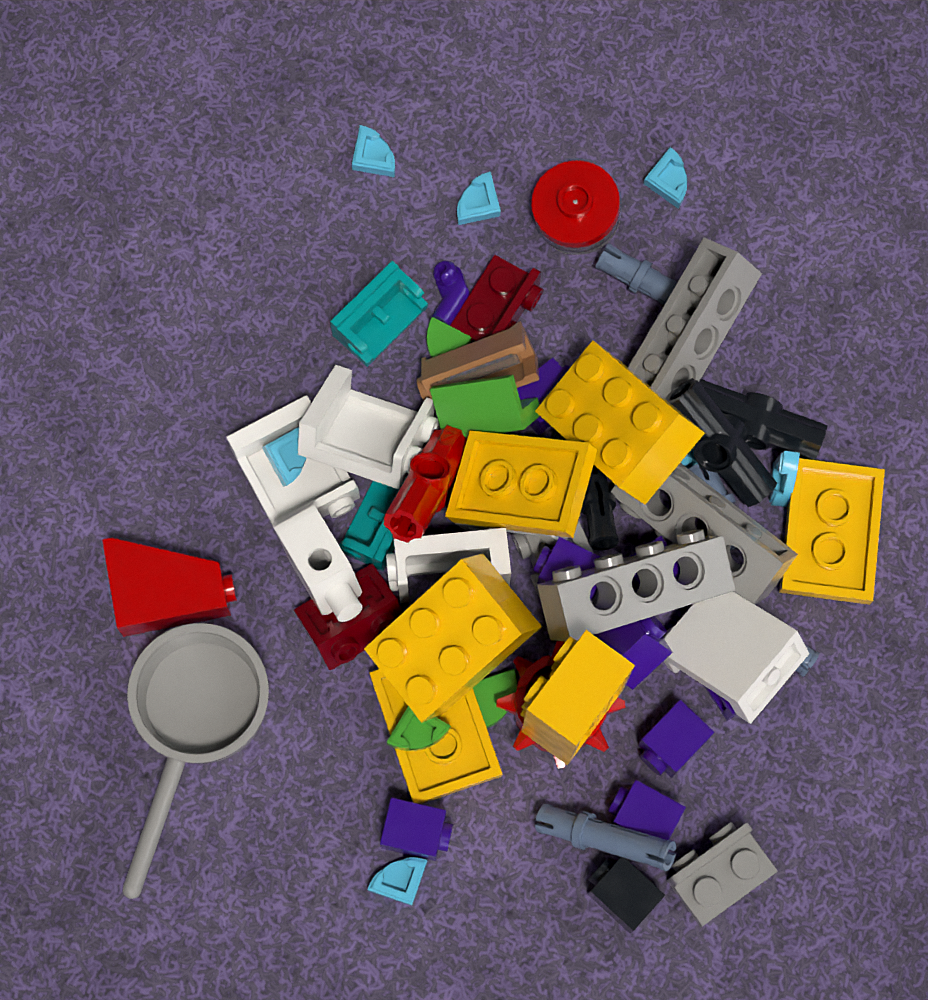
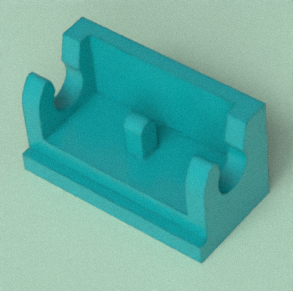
[330,261,428,367]
[339,476,407,572]

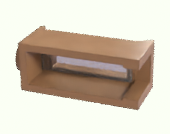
[417,321,540,400]

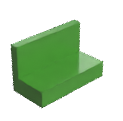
[430,375,540,437]

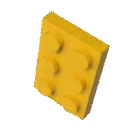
[445,431,598,538]
[779,458,885,605]
[369,669,503,804]

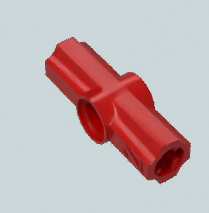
[384,425,467,543]

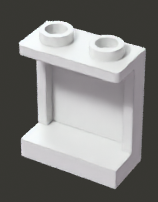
[298,365,439,489]
[227,395,360,527]
[386,528,511,603]
[663,592,809,724]

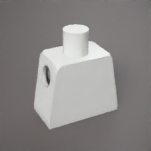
[273,505,362,622]

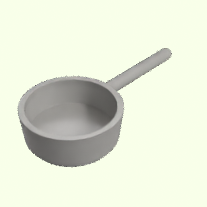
[122,623,269,899]

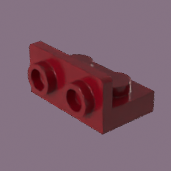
[450,255,544,343]
[294,564,403,670]

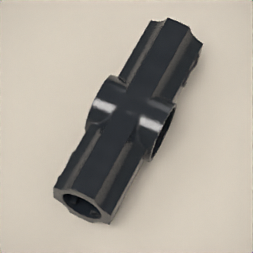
[666,378,777,508]
[699,379,828,460]

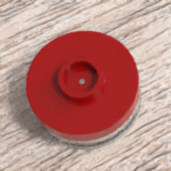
[532,160,621,255]

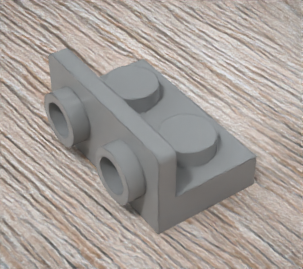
[667,822,778,928]

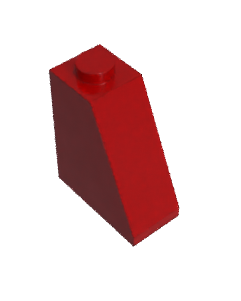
[102,538,237,637]

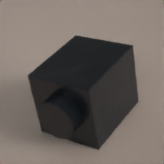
[588,857,665,933]

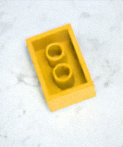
[535,340,705,505]
[364,554,542,723]
[520,630,635,766]

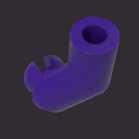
[431,260,470,326]

